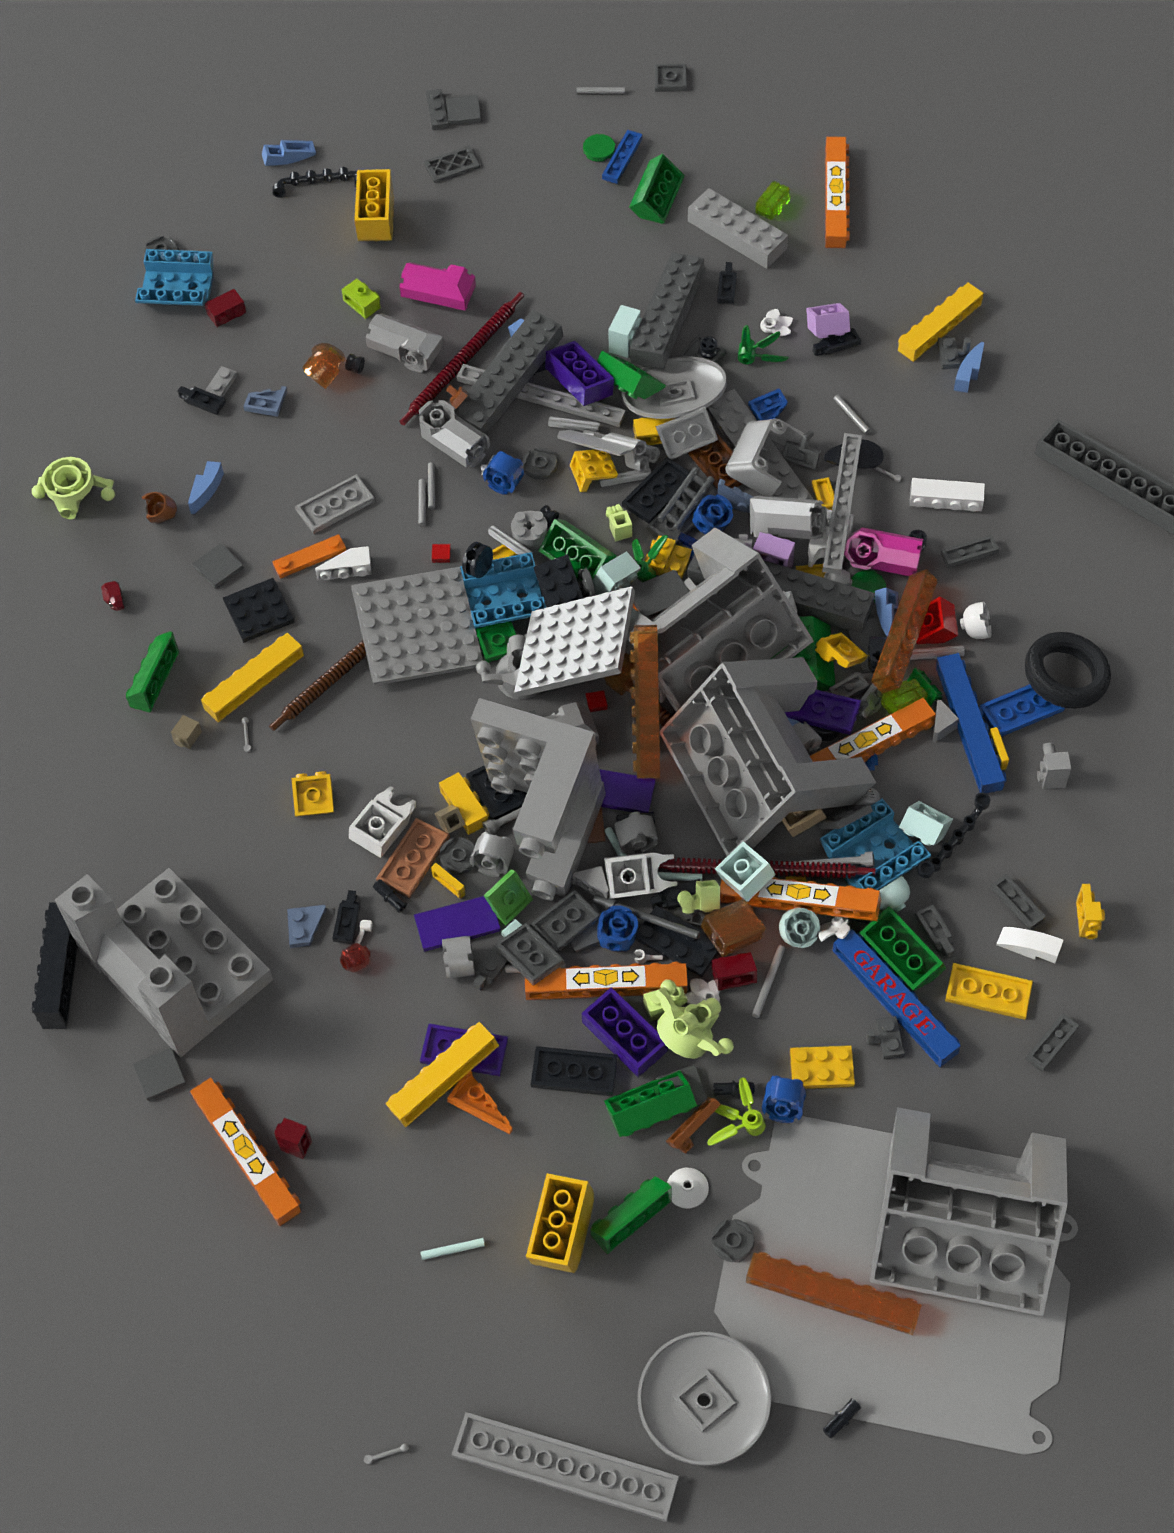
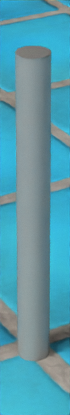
[752,945,786,1018]

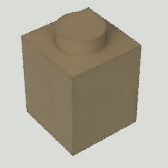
[171,715,202,749]
[434,805,466,834]

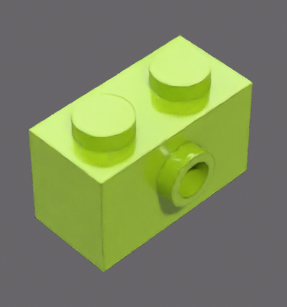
[342,279,381,319]

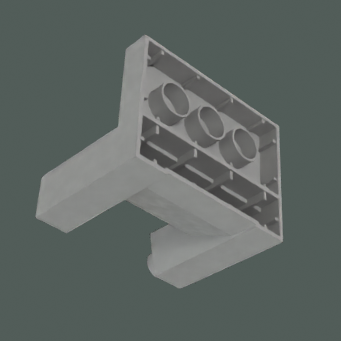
[625,528,813,712]
[659,657,876,856]
[471,698,606,901]
[55,868,273,1058]
[869,1107,1068,1316]

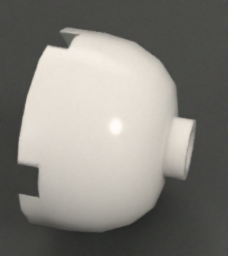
[960,601,992,639]

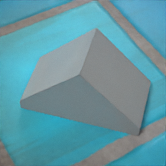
[932,700,959,742]
[573,866,609,899]

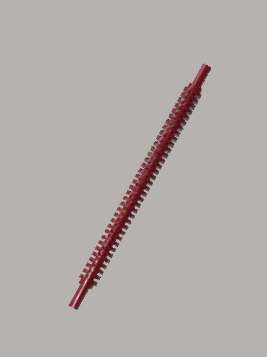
[399,292,524,426]
[658,857,875,879]

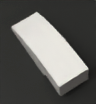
[997,927,1064,963]

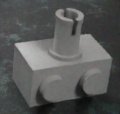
[1037,743,1071,789]

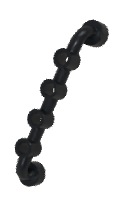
[272,167,357,198]
[918,792,991,879]

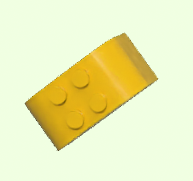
[355,169,394,241]
[526,1173,594,1273]

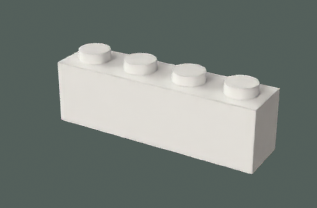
[909,478,985,512]

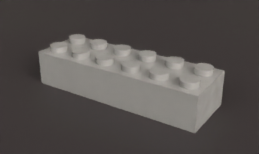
[688,188,788,269]

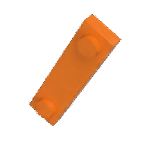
[272,534,347,579]

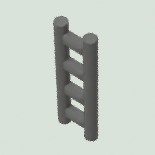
[657,467,715,532]

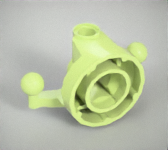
[32,457,115,519]
[655,980,734,1059]

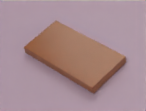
[376,818,450,898]

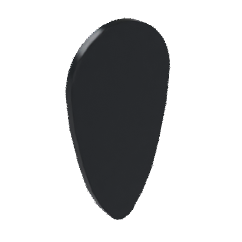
[824,439,884,469]

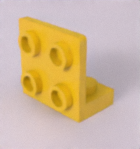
[570,449,618,492]

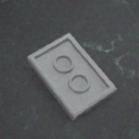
[656,406,718,459]

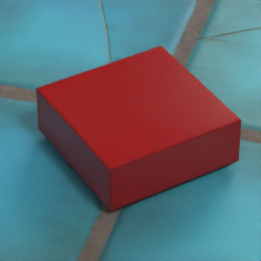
[432,544,451,563]
[585,690,607,712]

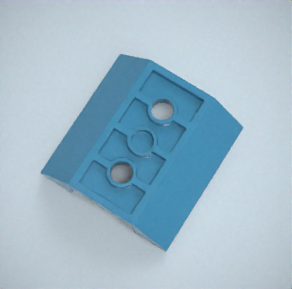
[135,249,213,306]
[460,552,546,628]
[820,798,931,891]

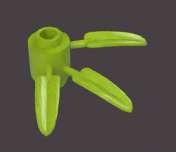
[707,1077,766,1146]

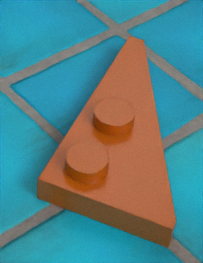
[447,1071,513,1134]

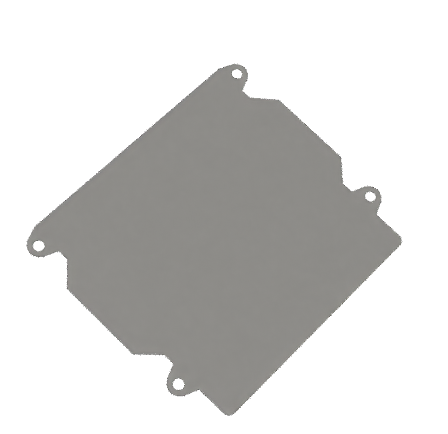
[714,1116,1078,1455]

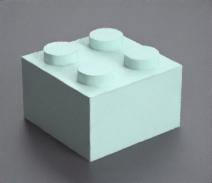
[608,305,642,358]
[592,551,640,595]
[899,801,953,846]
[715,842,776,902]

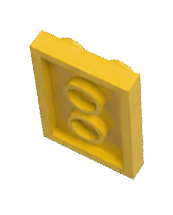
[790,1046,855,1089]

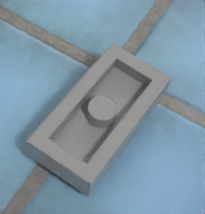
[205,366,237,397]

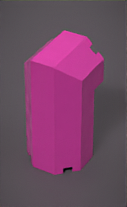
[400,262,476,311]
[844,527,923,577]

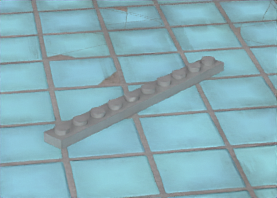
[457,364,626,427]
[822,433,862,575]

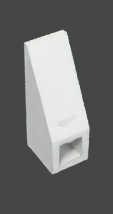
[315,546,372,581]

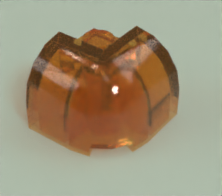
[302,343,345,389]

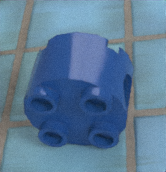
[483,451,524,494]
[692,494,733,535]
[597,906,638,952]
[762,1076,806,1123]

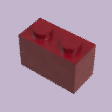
[204,289,247,327]
[712,952,757,991]
[274,1117,312,1159]

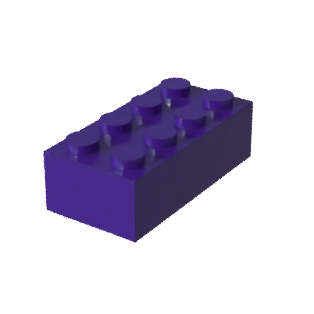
[545,341,614,406]
[582,987,668,1077]

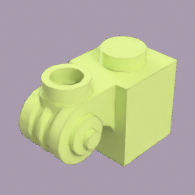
[606,504,632,542]
[677,880,720,914]
[643,987,687,1022]

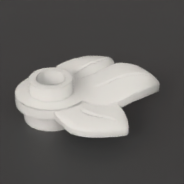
[760,309,793,336]
[817,916,850,942]
[685,978,721,1005]

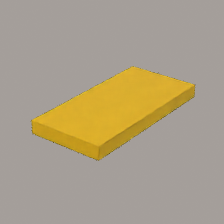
[945,963,1033,1020]

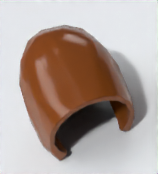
[142,492,177,523]

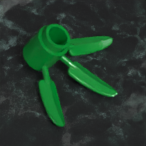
[738,325,789,365]
[632,535,668,583]

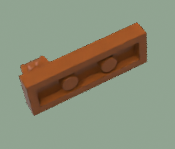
[446,384,468,409]
[666,1097,721,1153]

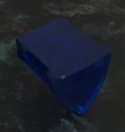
[678,533,698,560]

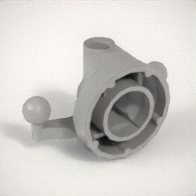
[476,635,541,700]

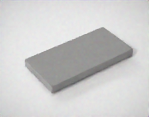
[295,474,375,534]

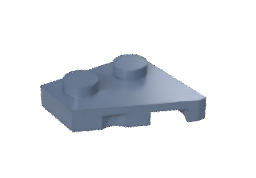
[243,386,287,417]
[718,479,753,513]
[287,905,326,948]

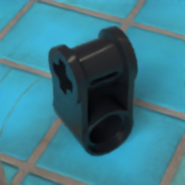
[868,636,889,673]

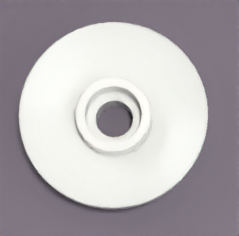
[667,1168,709,1209]

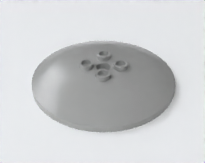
[622,356,727,419]
[638,1332,771,1466]

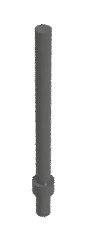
[593,895,701,939]

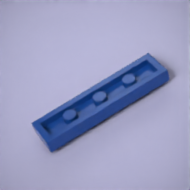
[602,130,643,184]

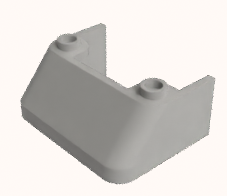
[726,419,804,497]

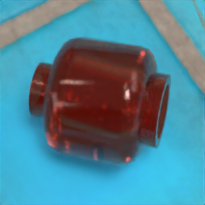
[339,943,371,973]

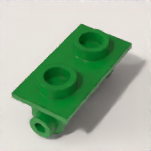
[907,667,943,707]

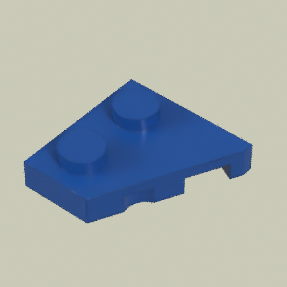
[748,388,788,421]

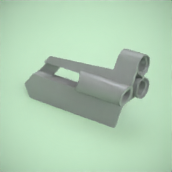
[558,430,660,472]

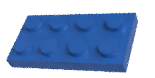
[979,685,1065,737]

